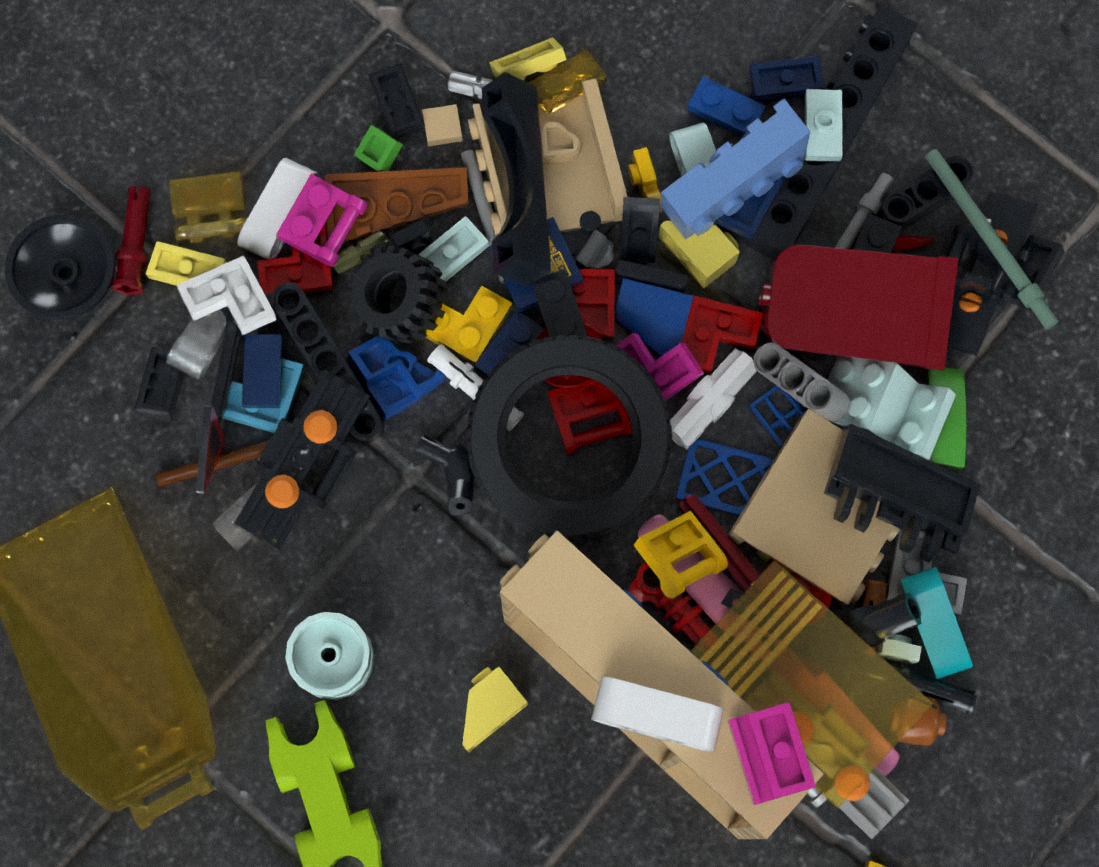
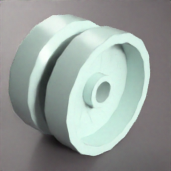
[285,612,375,700]

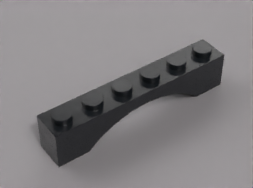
[482,72,551,286]

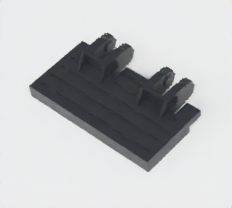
[824,424,981,563]

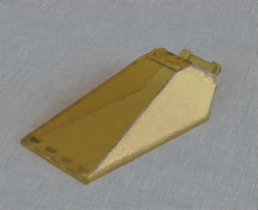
[0,488,216,830]

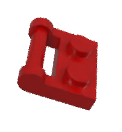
[548,379,632,455]

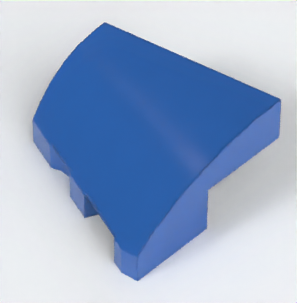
[614,278,693,356]
[347,336,446,420]

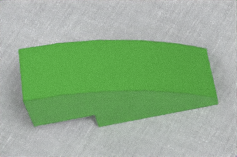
[925,367,966,473]

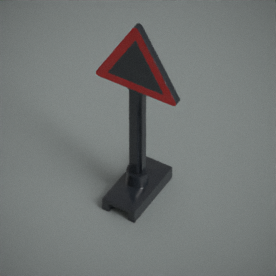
[196,292,278,495]

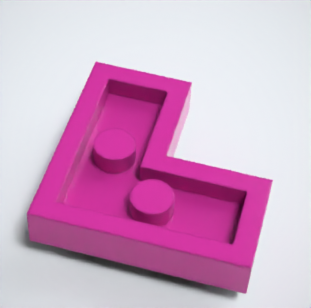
[616,333,704,401]

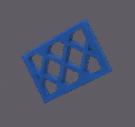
[675,438,774,516]

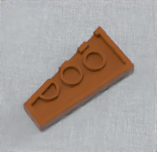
[325,167,469,243]

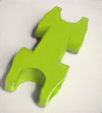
[265,700,383,867]

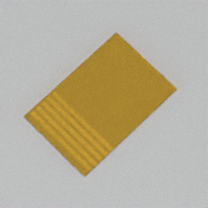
[691,561,933,808]

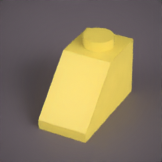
[658,221,740,289]
[462,667,528,752]

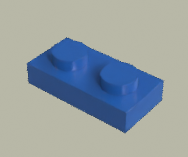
[687,76,765,137]

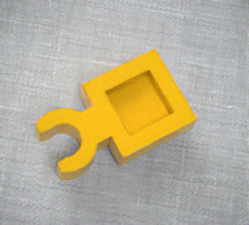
[627,147,662,213]

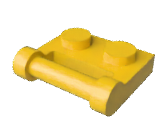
[633,511,728,598]

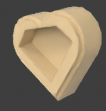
[540,121,581,164]

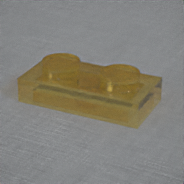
[528,50,606,115]

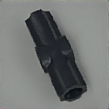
[820,593,922,660]

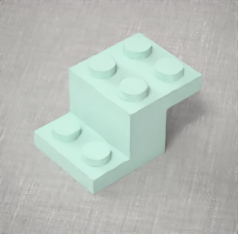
[824,356,956,460]

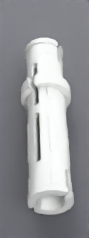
[427,344,524,431]

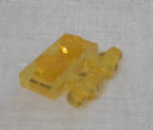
[169,171,247,243]

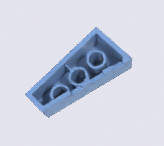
[660,99,810,240]

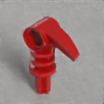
[628,562,718,655]

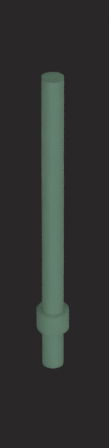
[925,149,1059,330]

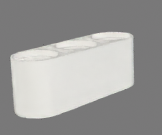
[238,158,318,260]
[591,677,724,752]

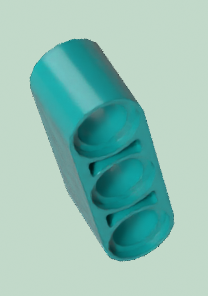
[900,567,973,679]

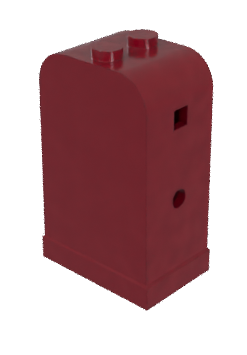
[758,245,959,370]

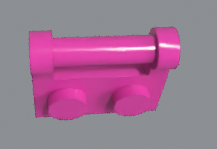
[276,173,368,267]

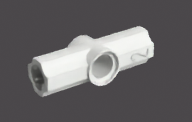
[670,348,757,450]

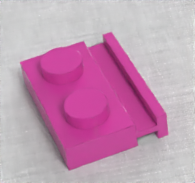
[727,702,816,805]

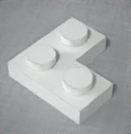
[177,256,276,335]

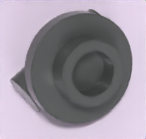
[575,230,614,269]

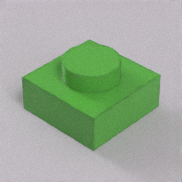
[354,125,403,172]

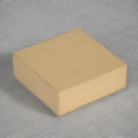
[422,104,463,147]

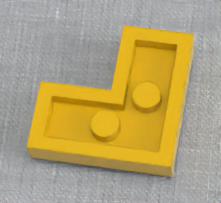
[425,286,513,365]

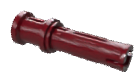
[111,186,151,295]

